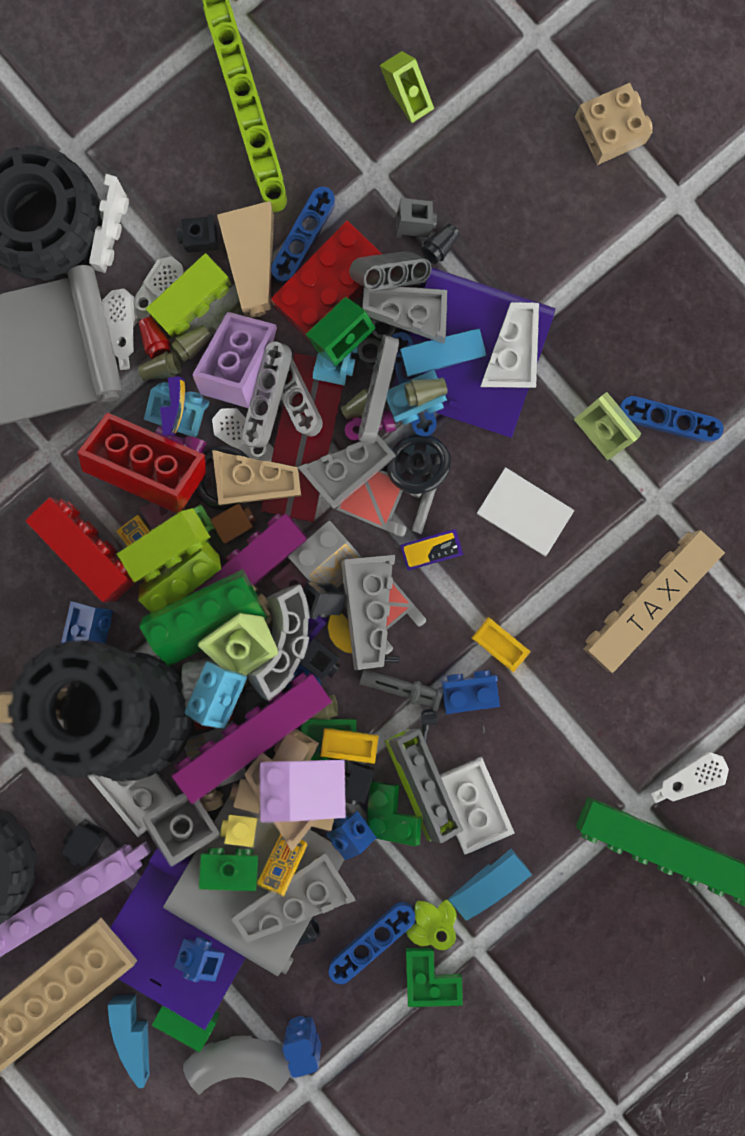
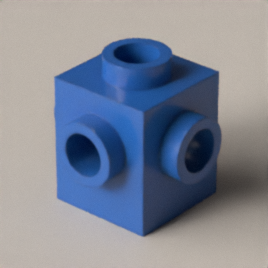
[326,811,377,860]
[174,937,225,982]

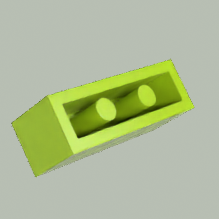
[146,253,231,339]
[117,509,210,583]
[138,541,221,613]

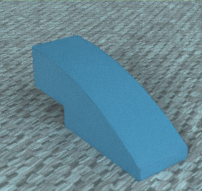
[400,329,487,377]
[448,849,532,921]
[108,994,150,1088]

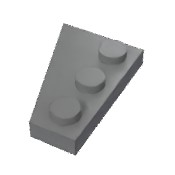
[363,287,447,344]
[298,435,396,509]

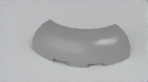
[246,585,310,700]
[183,1035,291,1095]

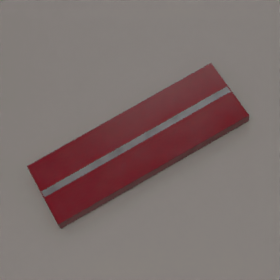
[261,353,343,523]

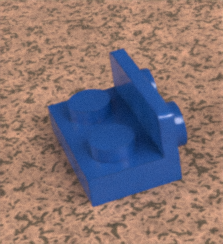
[61,601,113,644]
[441,670,500,714]

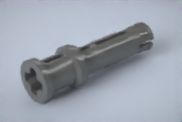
[359,669,443,711]

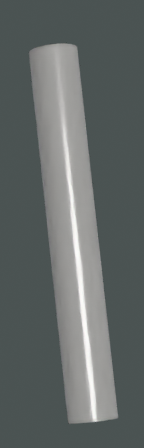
[412,455,440,534]

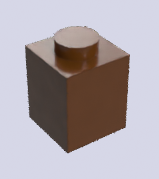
[210,503,256,545]

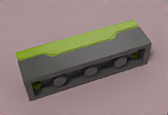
[384,729,464,843]

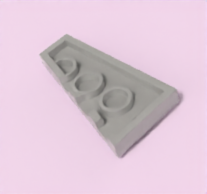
[341,555,395,670]
[231,852,356,943]

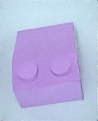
[193,312,277,408]
[259,760,345,822]

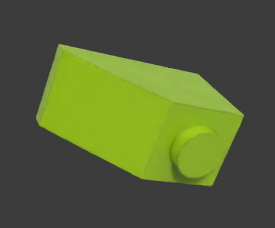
[379,51,434,123]

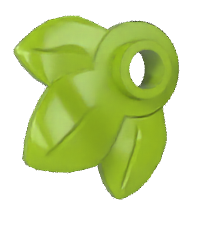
[406,899,457,950]

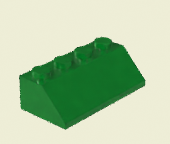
[139,569,268,666]

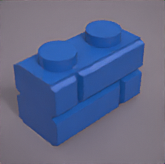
[282,1016,321,1078]

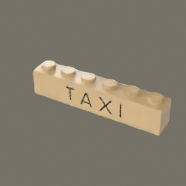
[583,530,725,673]

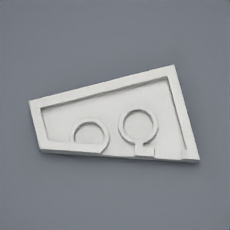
[89,174,129,273]
[480,303,539,388]

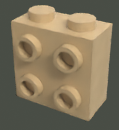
[575,83,652,165]

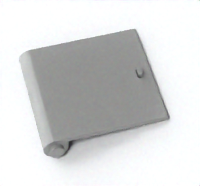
[0,265,123,425]
[163,796,344,976]

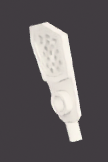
[133,256,184,327]
[102,288,134,370]
[212,408,274,462]
[651,752,729,803]

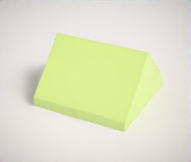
[574,392,641,460]
[198,613,278,676]

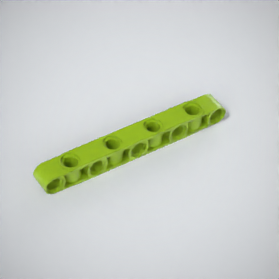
[202,0,287,212]

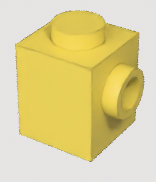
[220,814,258,847]

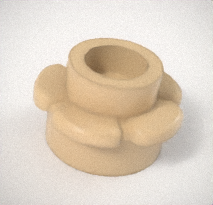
[199,788,224,811]

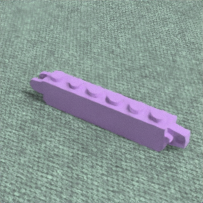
[0,841,152,957]

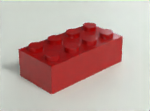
[271,220,382,344]
[77,413,206,514]
[25,497,136,602]

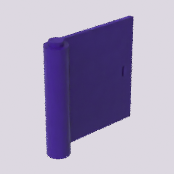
[392,267,556,438]
[110,848,246,1030]

